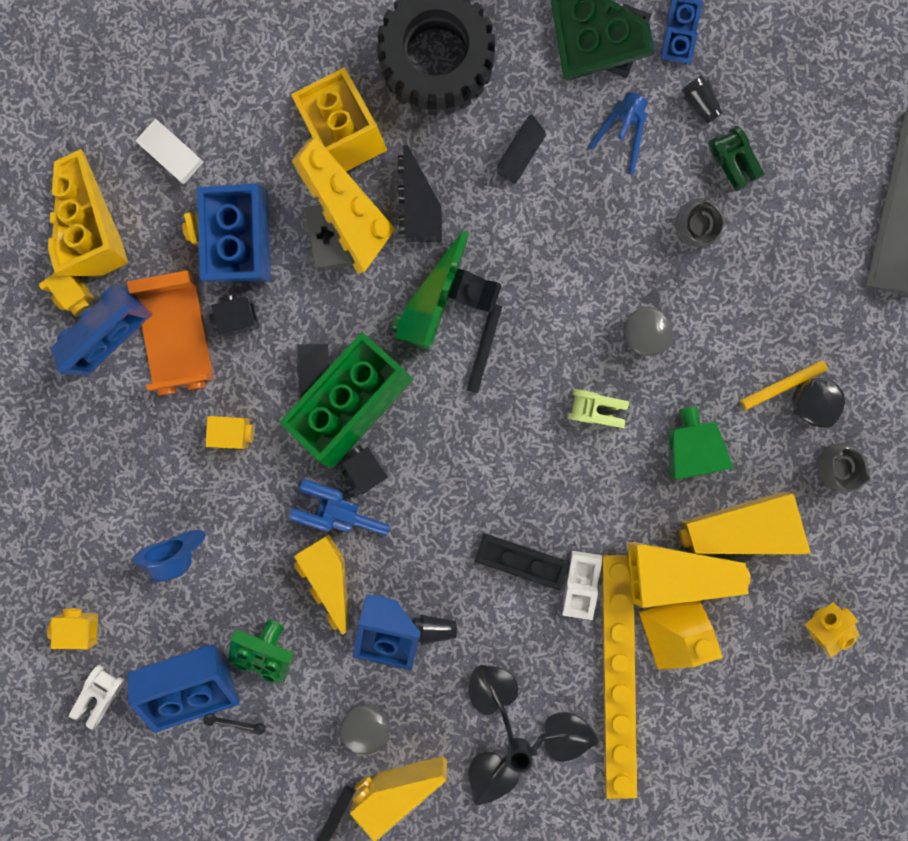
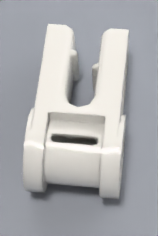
[69,665,125,730]

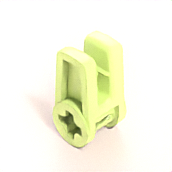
[567,389,629,428]

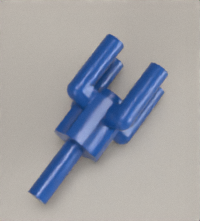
[288,478,390,536]

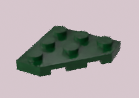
[551,0,655,81]

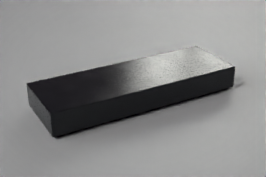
[474,533,570,591]

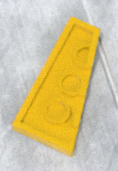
[291,137,395,273]

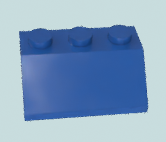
[197,184,271,283]
[51,285,152,376]
[128,644,240,733]

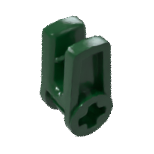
[708,125,764,191]

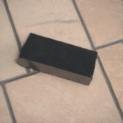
[497,115,546,184]

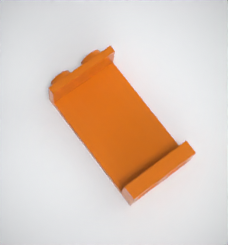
[127,270,214,396]

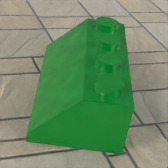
[279,332,414,469]

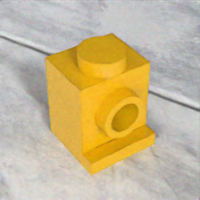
[39,272,95,317]

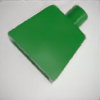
[668,406,733,480]

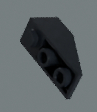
[398,145,442,242]

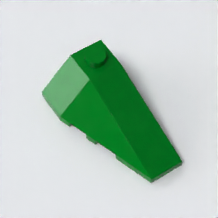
[392,231,469,351]

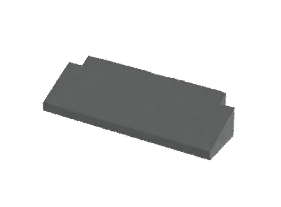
[866,108,908,296]

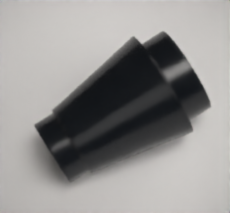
[681,75,723,123]
[412,614,457,645]

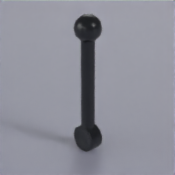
[203,714,266,735]

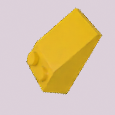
[291,67,387,171]
[350,756,447,841]

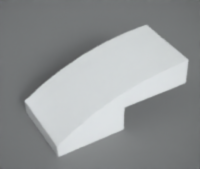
[136,118,204,184]
[562,551,603,620]

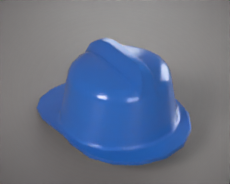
[133,530,206,582]

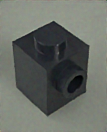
[209,294,260,337]
[342,445,390,494]

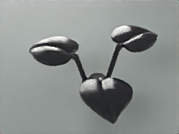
[469,665,599,805]

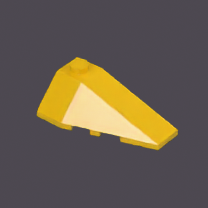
[48,149,129,276]

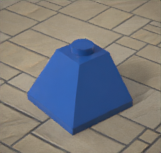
[353,594,420,670]

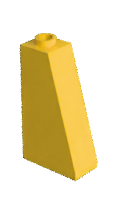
[679,491,811,554]
[627,542,750,608]

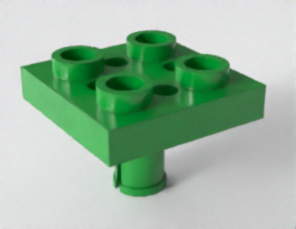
[228,620,294,683]

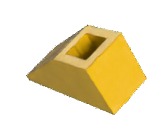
[294,534,349,635]

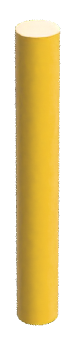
[740,360,828,410]

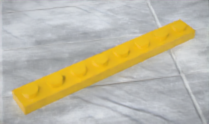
[602,555,637,799]

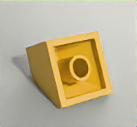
[639,600,723,670]

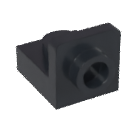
[447,269,501,313]

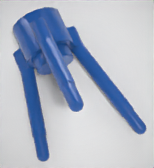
[589,92,648,175]

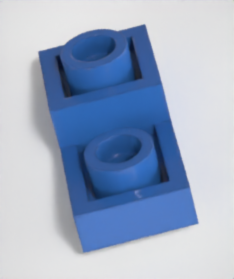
[660,0,703,64]

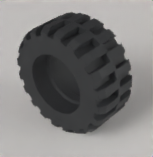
[377,0,496,116]

